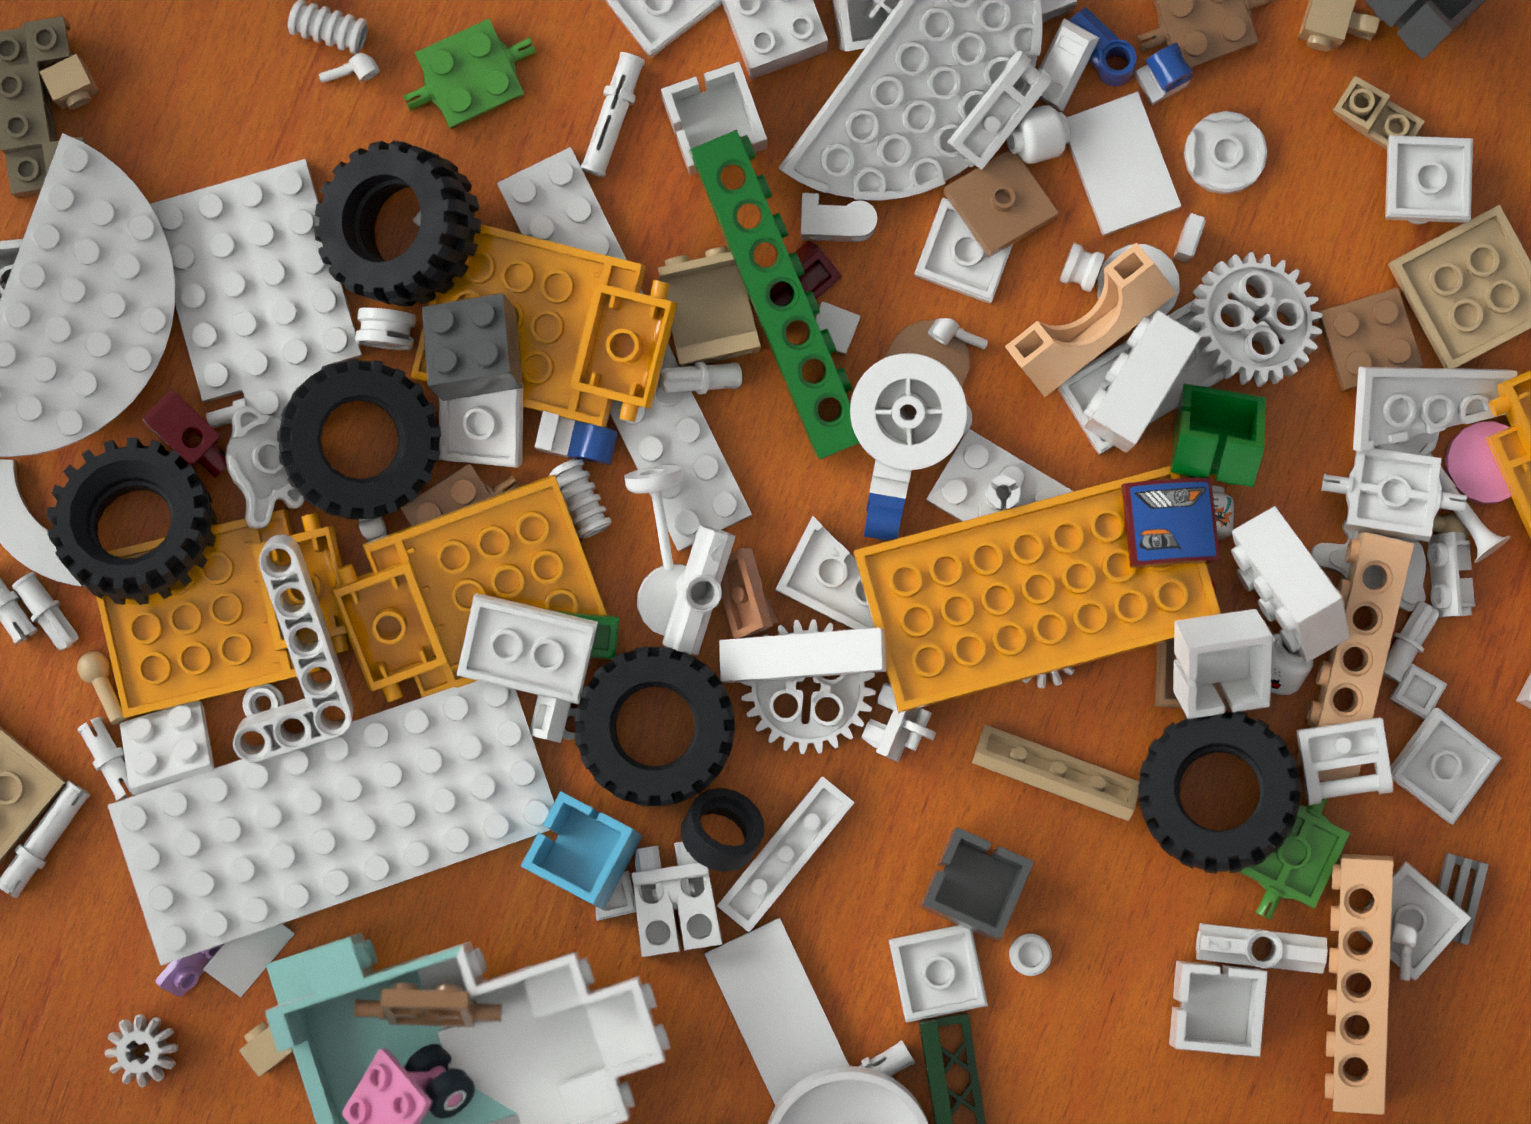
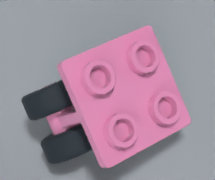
[342,1044,475,1124]

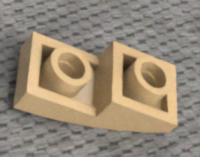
[1333,76,1425,150]

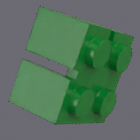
[1171,383,1266,487]

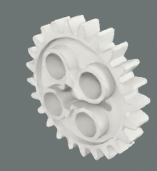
[1188,252,1322,387]
[741,619,876,754]

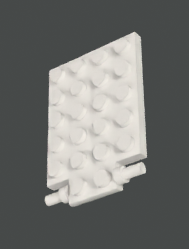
[150,159,363,428]

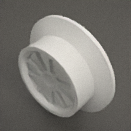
[850,353,967,470]

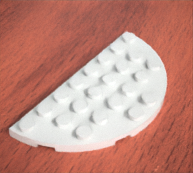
[778,0,1043,200]
[0,133,175,457]

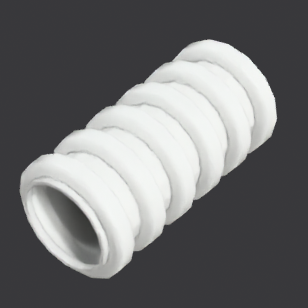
[288,0,368,54]
[549,458,612,538]

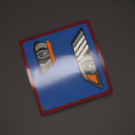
[1121,478,1220,568]

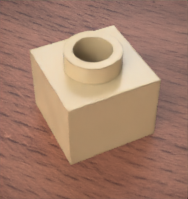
[39,54,99,110]
[239,1021,293,1077]

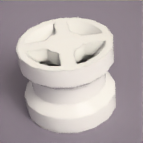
[1059,243,1105,293]

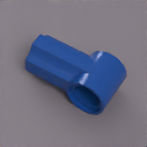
[1069,7,1137,87]

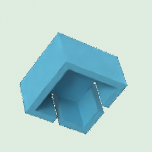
[521,791,643,910]

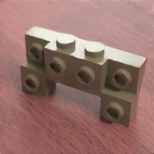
[0,16,89,198]

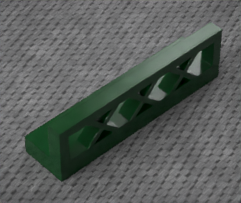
[918,1013,986,1124]

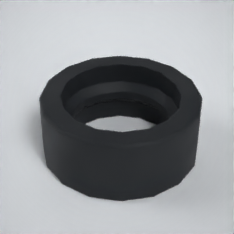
[681,788,765,872]

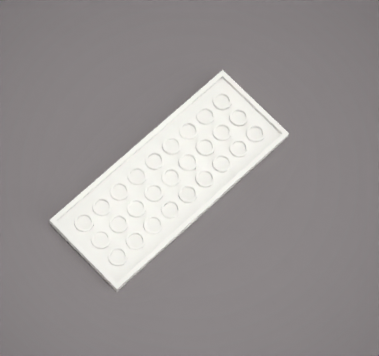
[107,681,554,965]

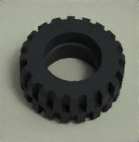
[314,141,481,306]
[574,646,735,806]
[1138,711,1301,874]

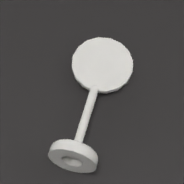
[624,465,707,636]

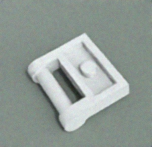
[1296,717,1393,805]

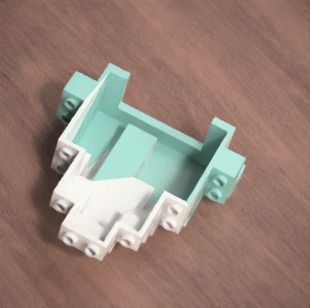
[265,932,671,1124]

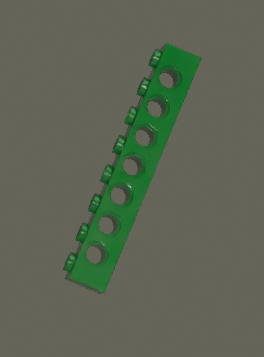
[688,130,859,460]

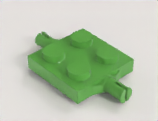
[403,19,537,129]
[1239,798,1350,920]

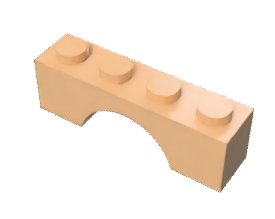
[1005,242,1177,397]

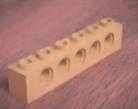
[1297,532,1414,781]
[1325,854,1393,1115]

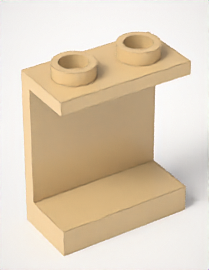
[658,246,761,367]

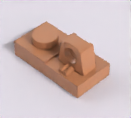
[720,548,778,639]

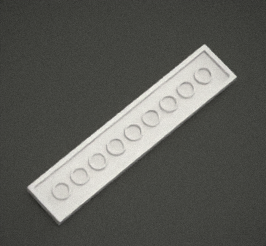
[497,147,752,552]

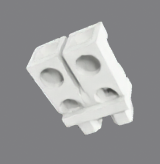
[632,842,723,957]

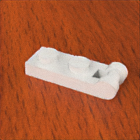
[947,51,1052,170]

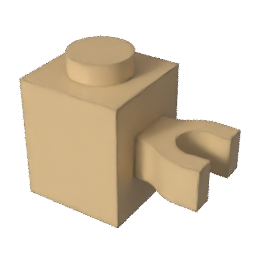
[1298,0,1380,51]

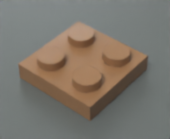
[1319,288,1423,392]

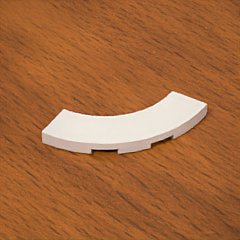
[0,459,86,587]

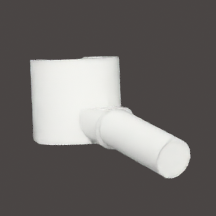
[319,53,380,83]
[928,318,988,350]
[358,516,388,542]
[1390,918,1417,980]

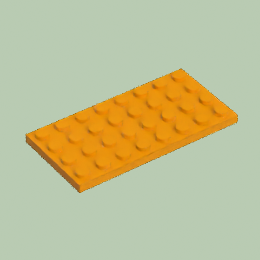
[853,466,1221,714]

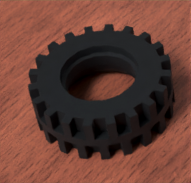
[277,359,441,520]
[46,438,217,605]

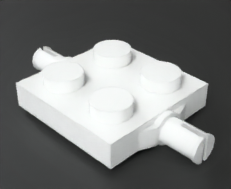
[1321,448,1467,542]

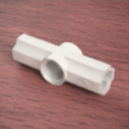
[662,525,736,655]
[1196,923,1328,974]

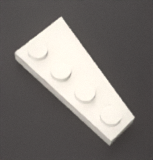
[1353,367,1517,452]

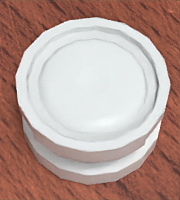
[355,307,416,350]

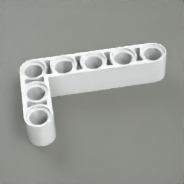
[233,534,354,762]

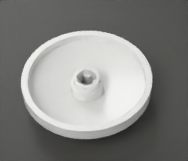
[768,1066,928,1124]

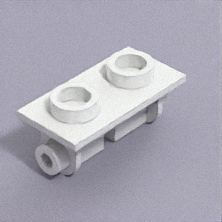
[1427,532,1476,618]

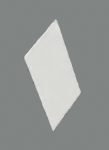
[203,924,295,997]

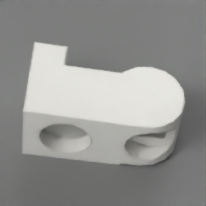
[801,193,878,242]

